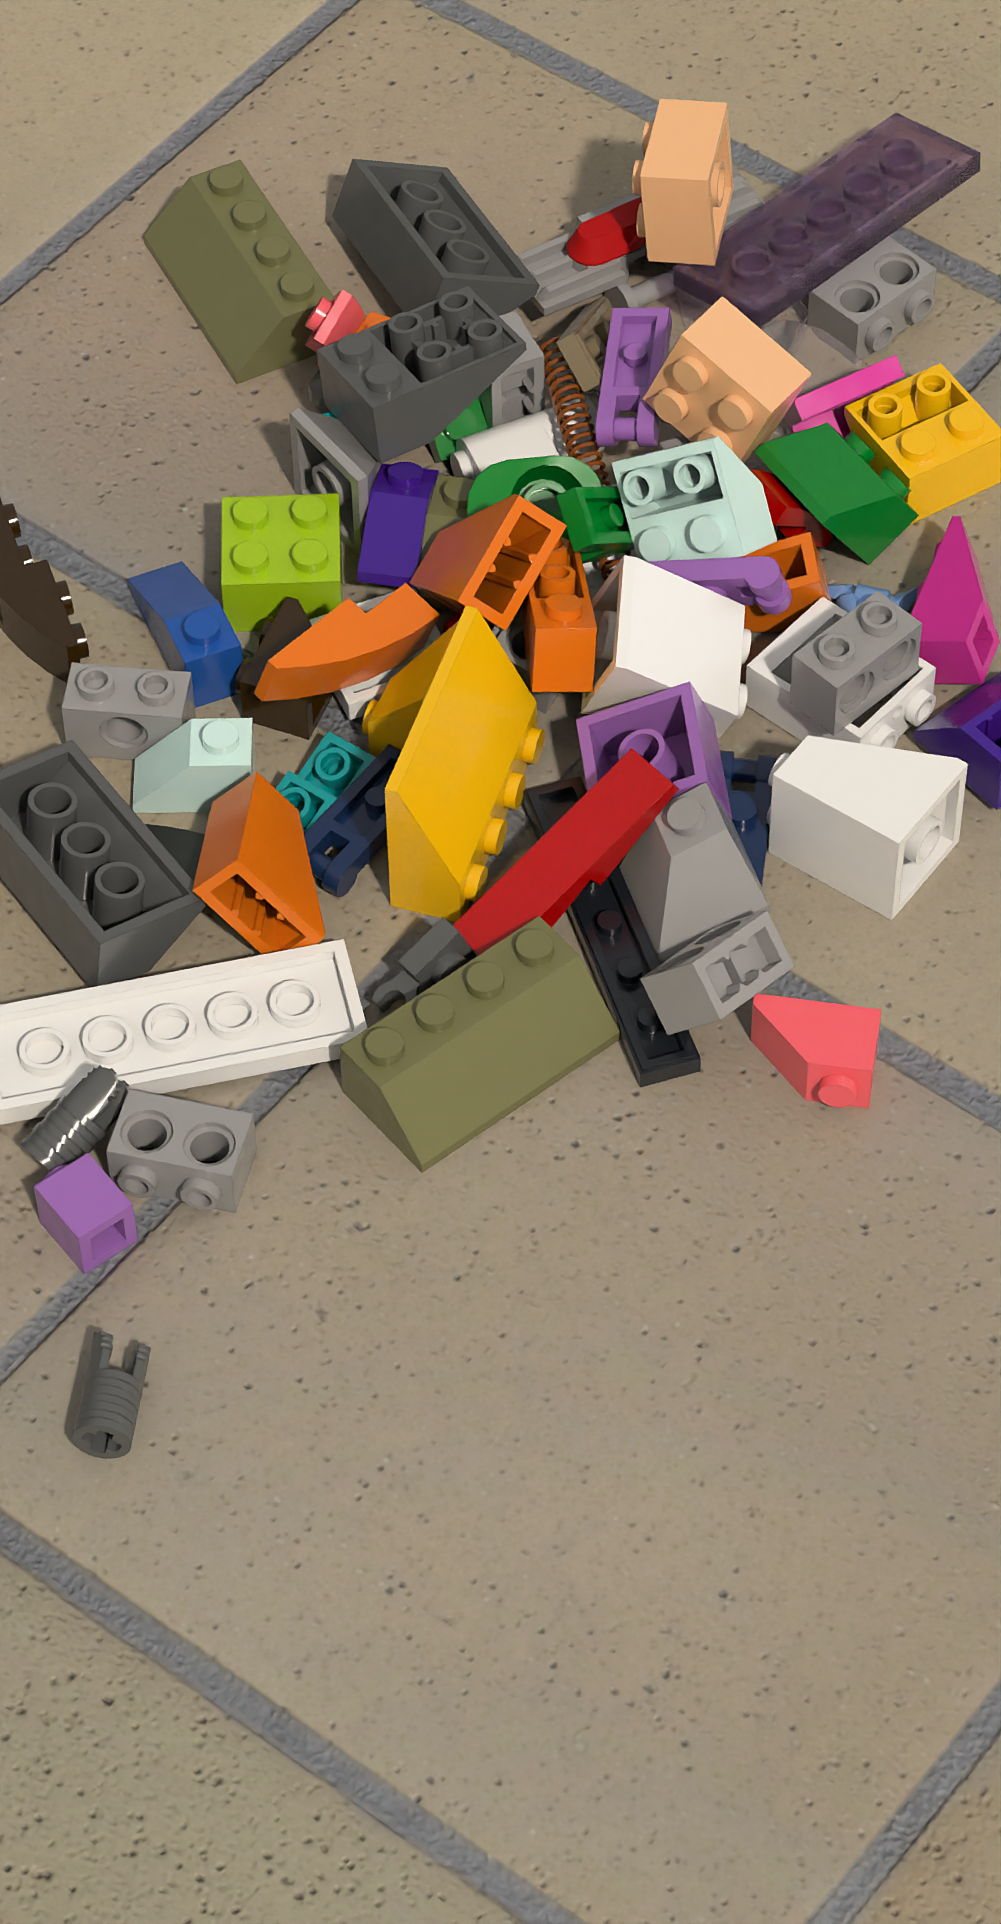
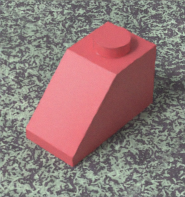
[751,993,882,1108]

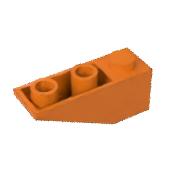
[522,537,597,692]

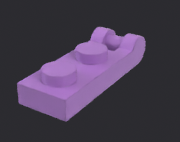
[596,307,672,447]
[616,556,792,615]

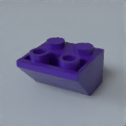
[913,672,1001,810]

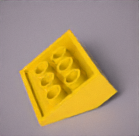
[385,606,545,922]

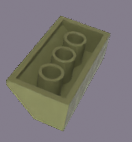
[143,159,333,384]
[339,916,620,1173]

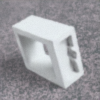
[746,596,936,748]

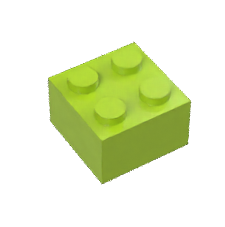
[221,493,343,632]

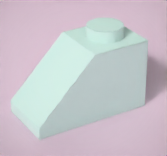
[132,718,256,813]

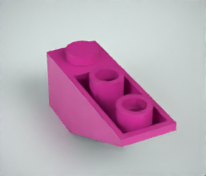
[911,516,1000,684]

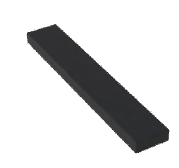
[523,776,701,1087]

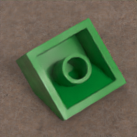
[754,423,919,565]

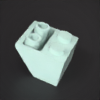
[611,436,777,562]

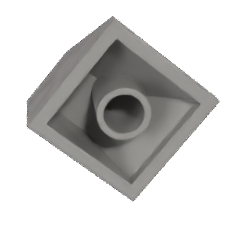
[289,408,386,558]
[619,782,773,964]

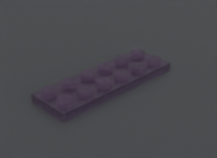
[673,113,980,328]

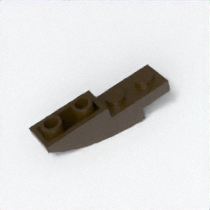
[0,498,89,683]

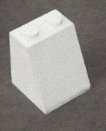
[581,555,751,738]
[766,735,968,920]

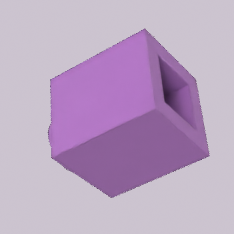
[34,1153,138,1274]

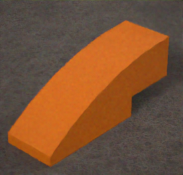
[254,583,440,701]

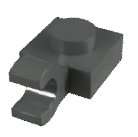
[372,917,476,1013]

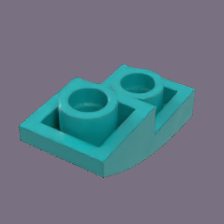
[276,731,376,834]

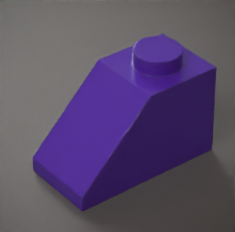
[357,462,439,589]

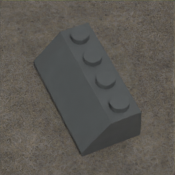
[332,159,540,316]
[0,740,206,987]

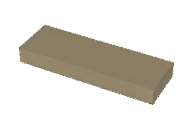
[556,296,613,393]

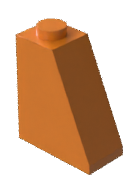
[409,494,567,631]
[192,771,325,954]

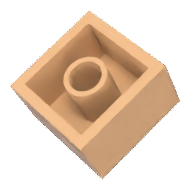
[632,99,734,266]
[642,296,812,463]

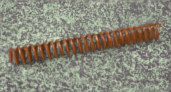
[540,337,631,581]

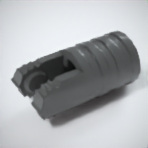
[20,1065,129,1171]
[71,1331,151,1459]

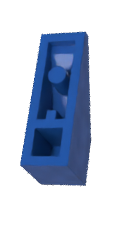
[127,561,243,708]

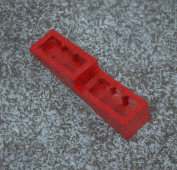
[453,748,680,955]

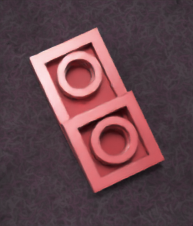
[305,289,365,366]

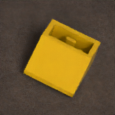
[844,363,1001,525]

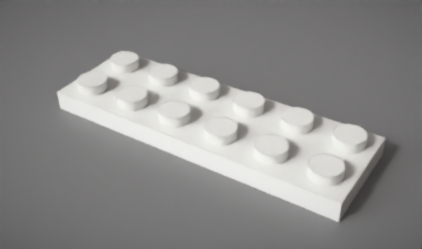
[0,939,367,1125]

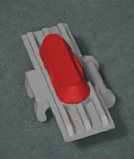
[517,166,773,316]

